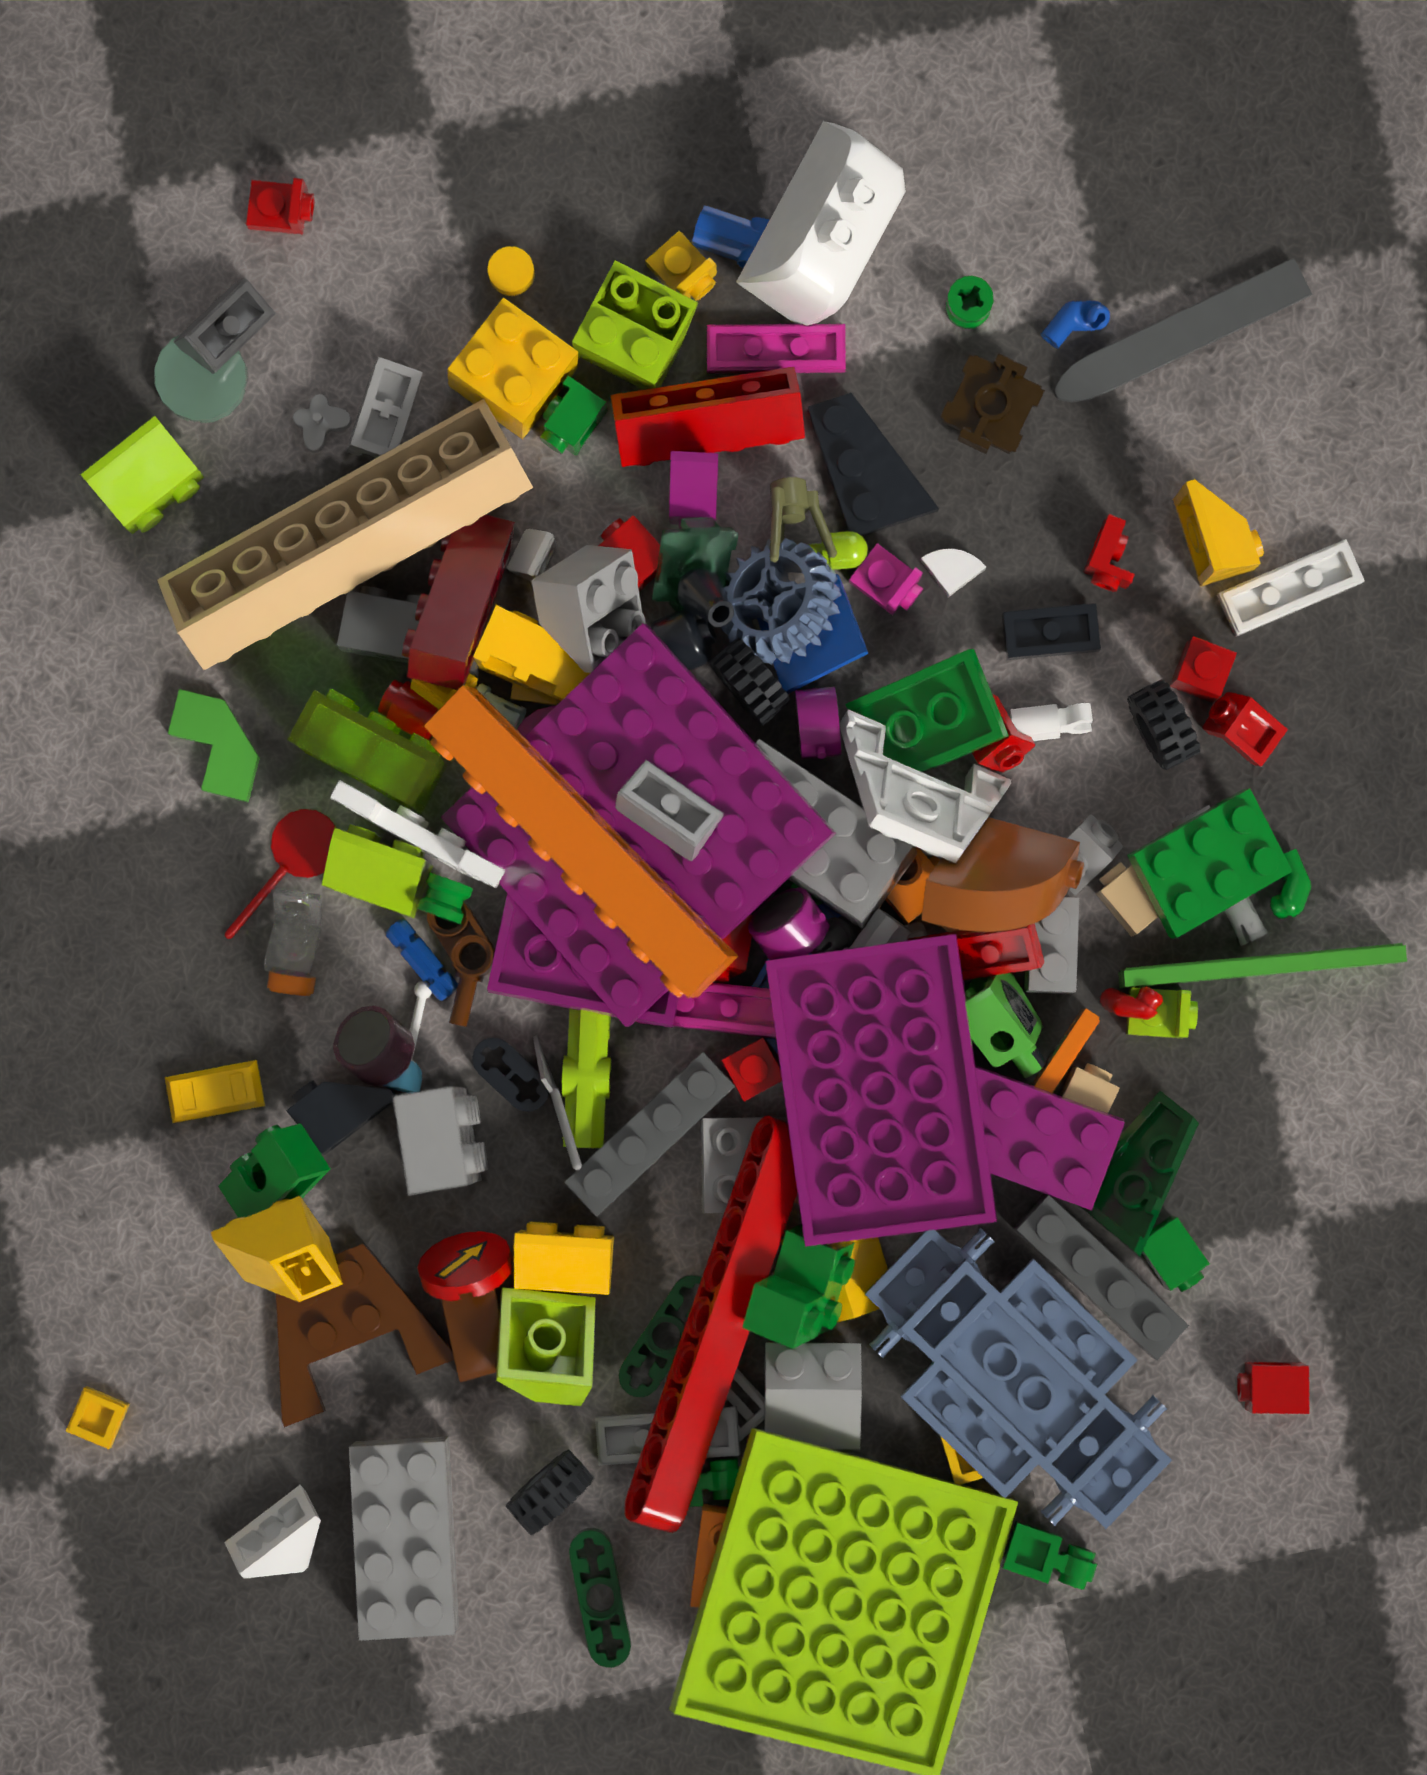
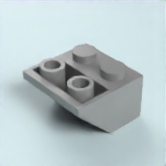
[531,545,645,673]

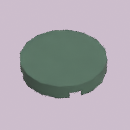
[154,335,248,423]

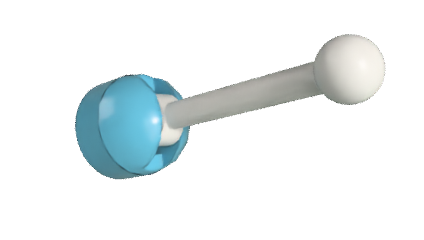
[383,981,432,1093]

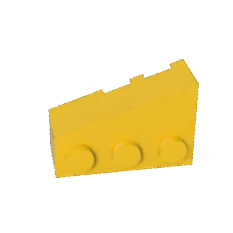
[473,605,590,704]

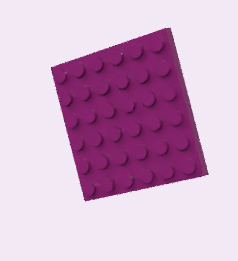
[441,623,836,1027]

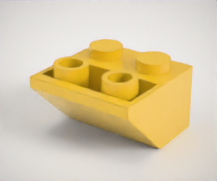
[211,1196,343,1302]
[514,1222,614,1295]

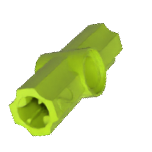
[562,1008,611,1148]

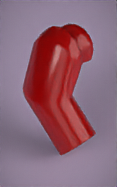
[1100,986,1163,1020]

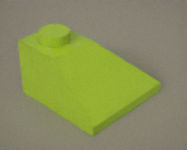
[496,1287,596,1406]

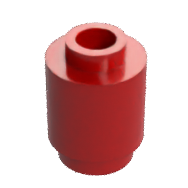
[378,680,439,742]

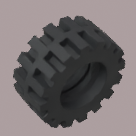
[1127,679,1200,770]
[505,1449,594,1536]

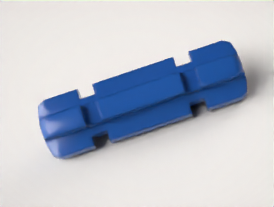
[385,919,458,1001]

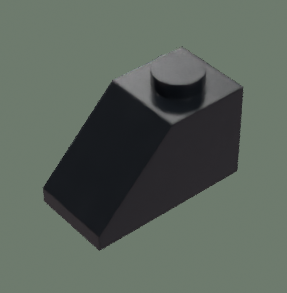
[286,1080,399,1155]

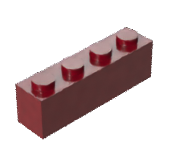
[402,514,515,690]

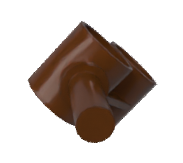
[427,902,495,1027]

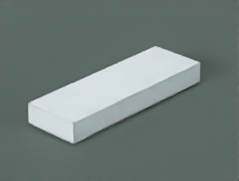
[1217,539,1365,637]

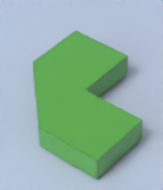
[168,689,260,802]

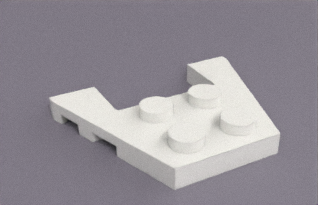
[840,709,1011,863]
[330,780,505,888]

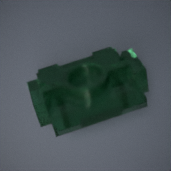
[652,517,739,612]

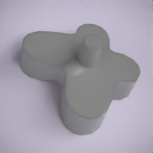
[293,394,352,453]

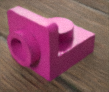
[849,543,924,616]

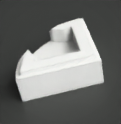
[920,549,986,597]

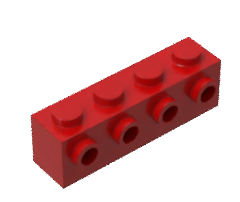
[611,366,805,467]

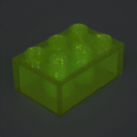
[287,689,447,815]

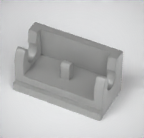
[346,357,423,458]

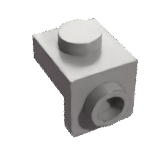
[1067,814,1123,896]

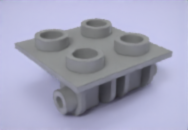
[700,1117,788,1213]

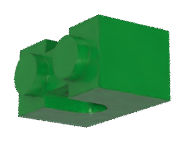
[218,1123,331,1218]

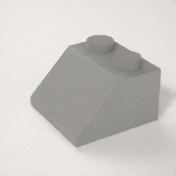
[764,1343,862,1451]

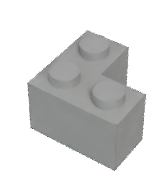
[1024,897,1079,994]

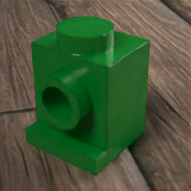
[539,376,608,456]

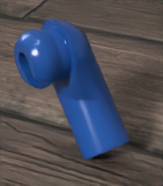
[1041,300,1110,349]

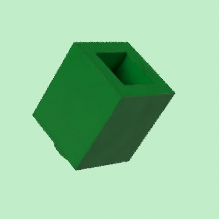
[1141,1215,1210,1292]

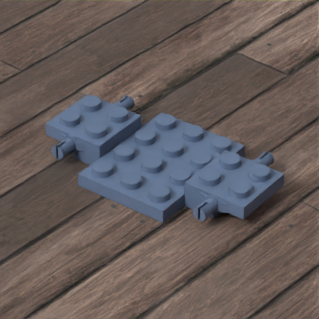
[865,1228,1172,1529]

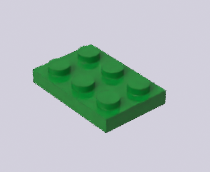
[845,649,1009,773]
[1127,788,1292,938]

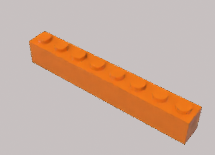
[424,685,738,998]

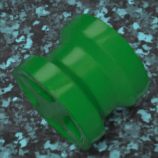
[945,276,994,329]
[416,873,473,924]

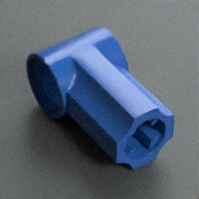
[692,205,769,268]

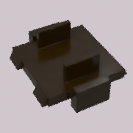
[940,353,1045,454]

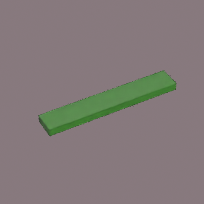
[1118,943,1407,989]

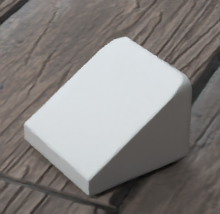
[507,529,557,582]

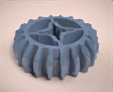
[721,538,841,665]

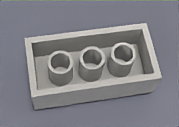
[756,739,917,930]
[393,1087,488,1194]
[349,1436,459,1641]

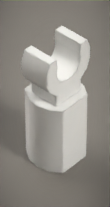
[1010,703,1093,741]

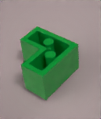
[742,1224,855,1349]

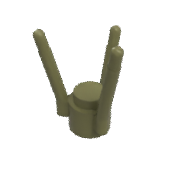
[770,477,837,562]

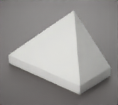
[224,1485,321,1578]

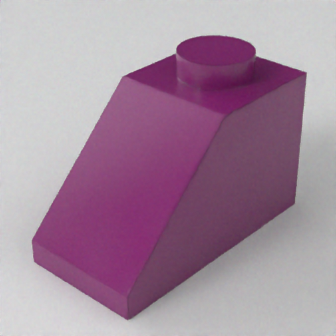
[669,451,719,533]

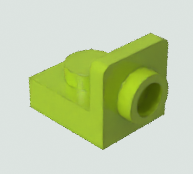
[1126,988,1198,1038]

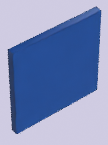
[757,574,869,694]

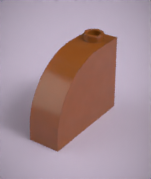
[921,817,1084,932]

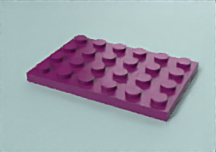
[766,934,997,1247]

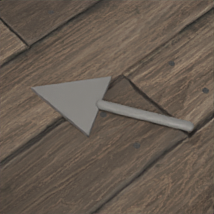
[533,1035,581,1170]

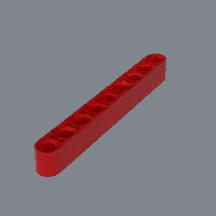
[624,1116,798,1533]

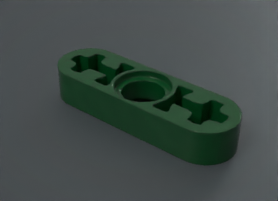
[619,1275,702,1397]
[569,1528,631,1668]

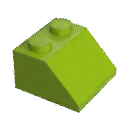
[81,416,205,534]

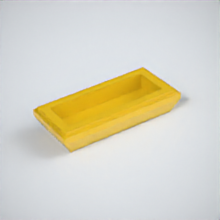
[165,1060,265,1123]

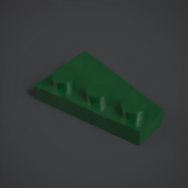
[1077,1091,1199,1257]

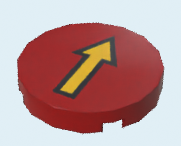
[417,1231,512,1301]

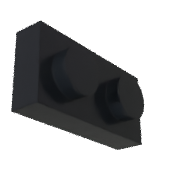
[1002,603,1101,661]

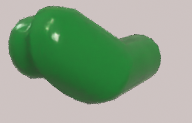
[1270,849,1311,919]

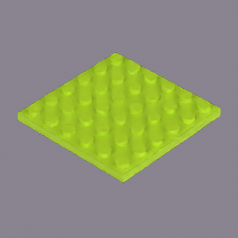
[669,1428,1018,1775]

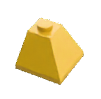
[1173,479,1263,587]

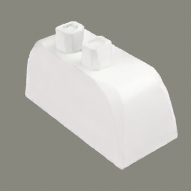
[736,121,906,326]

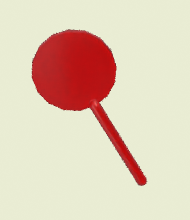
[225,809,337,939]

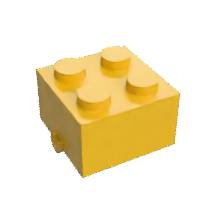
[447,297,578,440]

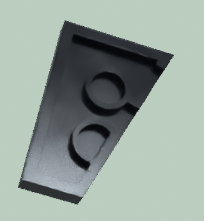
[807,392,939,536]

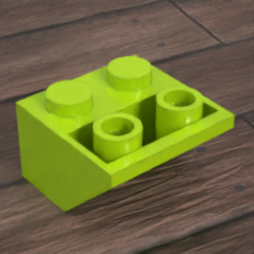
[572,260,698,390]
[322,824,433,919]

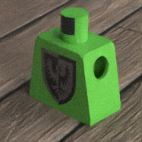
[964,973,1047,1078]

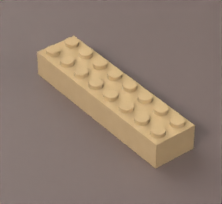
[157,399,533,670]

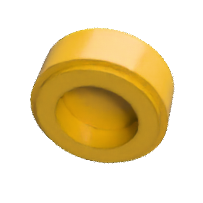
[488,246,535,296]

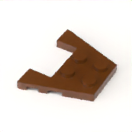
[276,1243,455,1427]

